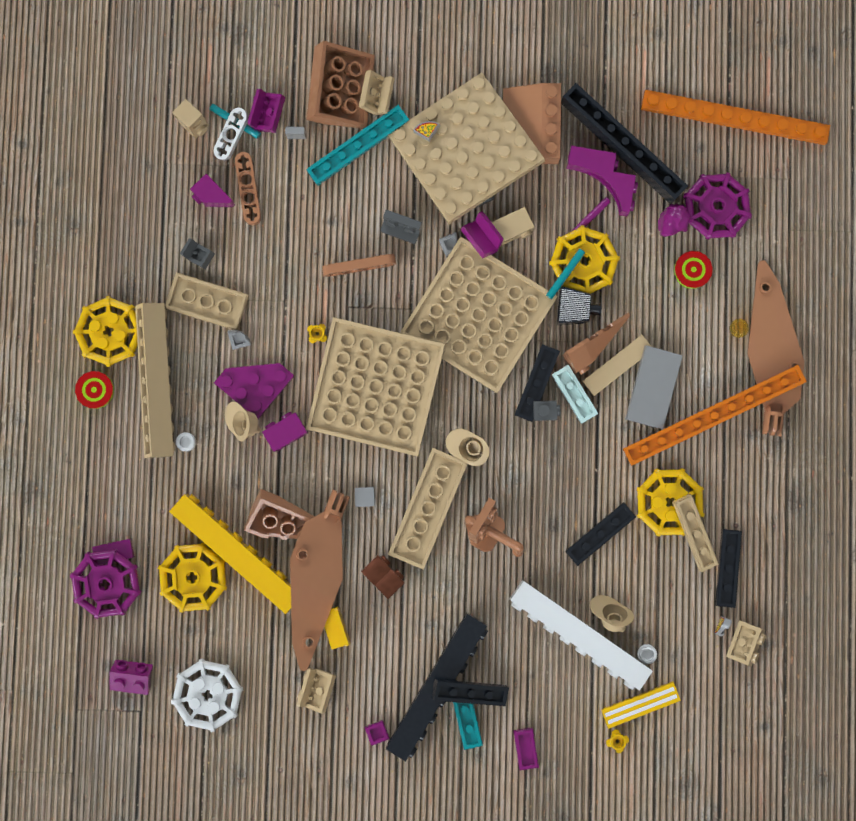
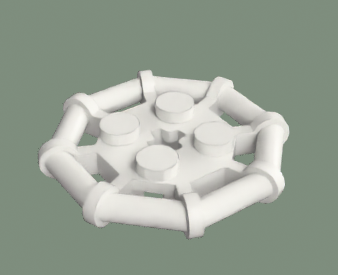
[171,659,244,732]

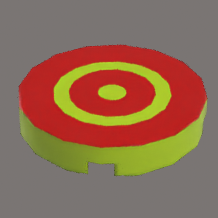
[674,251,713,289]
[75,371,114,409]

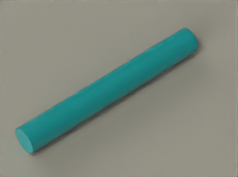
[209,104,261,139]
[546,249,585,299]

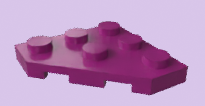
[214,363,295,420]

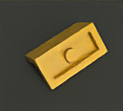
[324,606,350,650]

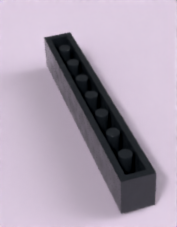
[561,83,688,205]
[386,612,488,762]

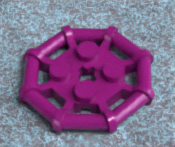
[683,172,752,240]
[70,549,142,619]

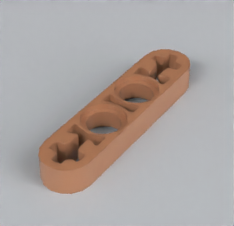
[235,152,261,226]
[322,254,396,277]

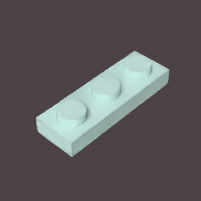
[552,365,598,424]

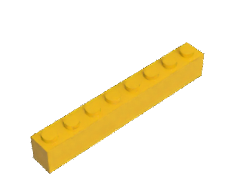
[169,494,291,614]

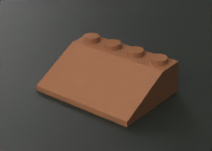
[306,40,375,129]
[503,83,561,164]

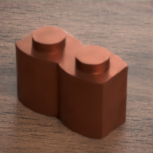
[361,555,405,599]

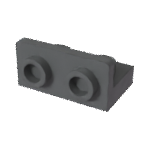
[381,210,422,244]

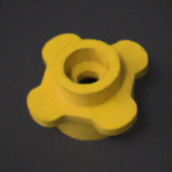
[307,324,327,344]
[606,729,629,753]

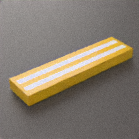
[601,681,681,729]

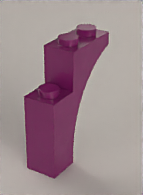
[566,146,638,217]

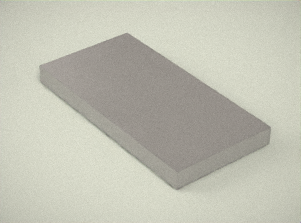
[625,345,683,429]

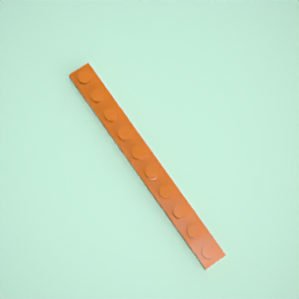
[641,90,830,145]
[623,365,807,466]

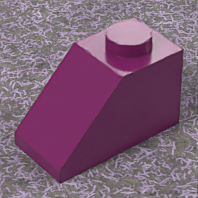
[190,174,235,207]

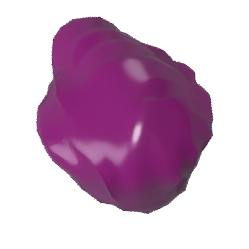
[658,203,690,237]

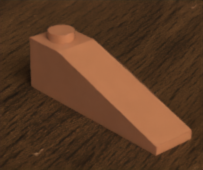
[562,312,631,375]
[244,489,314,540]

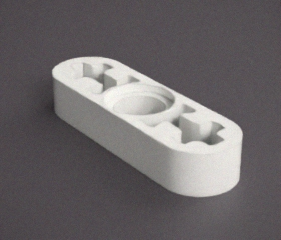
[214,108,249,160]

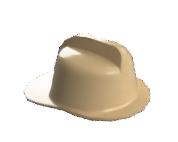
[225,402,261,441]
[446,429,490,466]
[590,595,634,633]

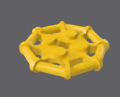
[549,225,620,294]
[73,296,138,367]
[636,468,705,537]
[157,542,228,613]

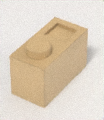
[172,99,209,139]
[492,207,534,247]

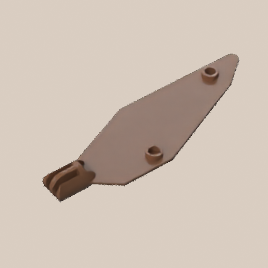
[747,260,804,437]
[290,490,350,671]

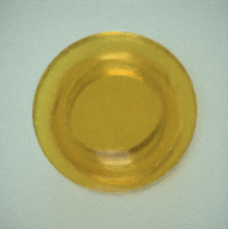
[729,319,749,338]

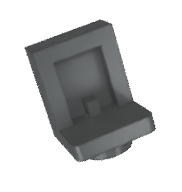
[180,238,215,270]
[533,401,561,421]

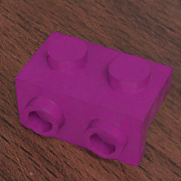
[248,89,286,133]
[110,660,153,695]

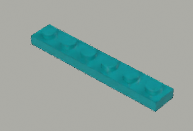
[306,105,409,186]

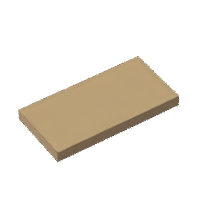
[165,272,249,330]

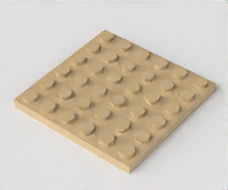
[388,72,545,224]
[400,237,558,393]
[306,317,445,456]

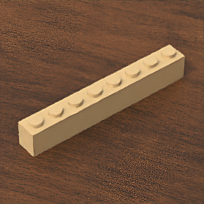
[135,303,175,458]

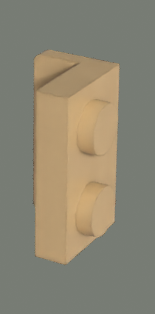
[359,70,394,115]
[297,668,336,714]

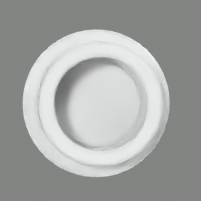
[637,644,657,664]

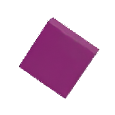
[365,720,390,746]

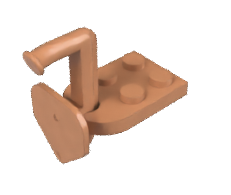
[465,498,524,557]

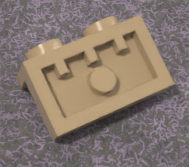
[726,620,766,666]

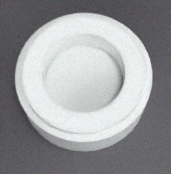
[176,432,196,452]

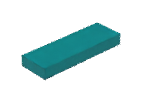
[453,702,483,750]

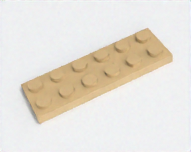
[388,448,467,570]

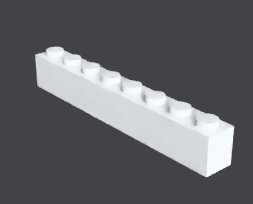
[509,580,653,690]

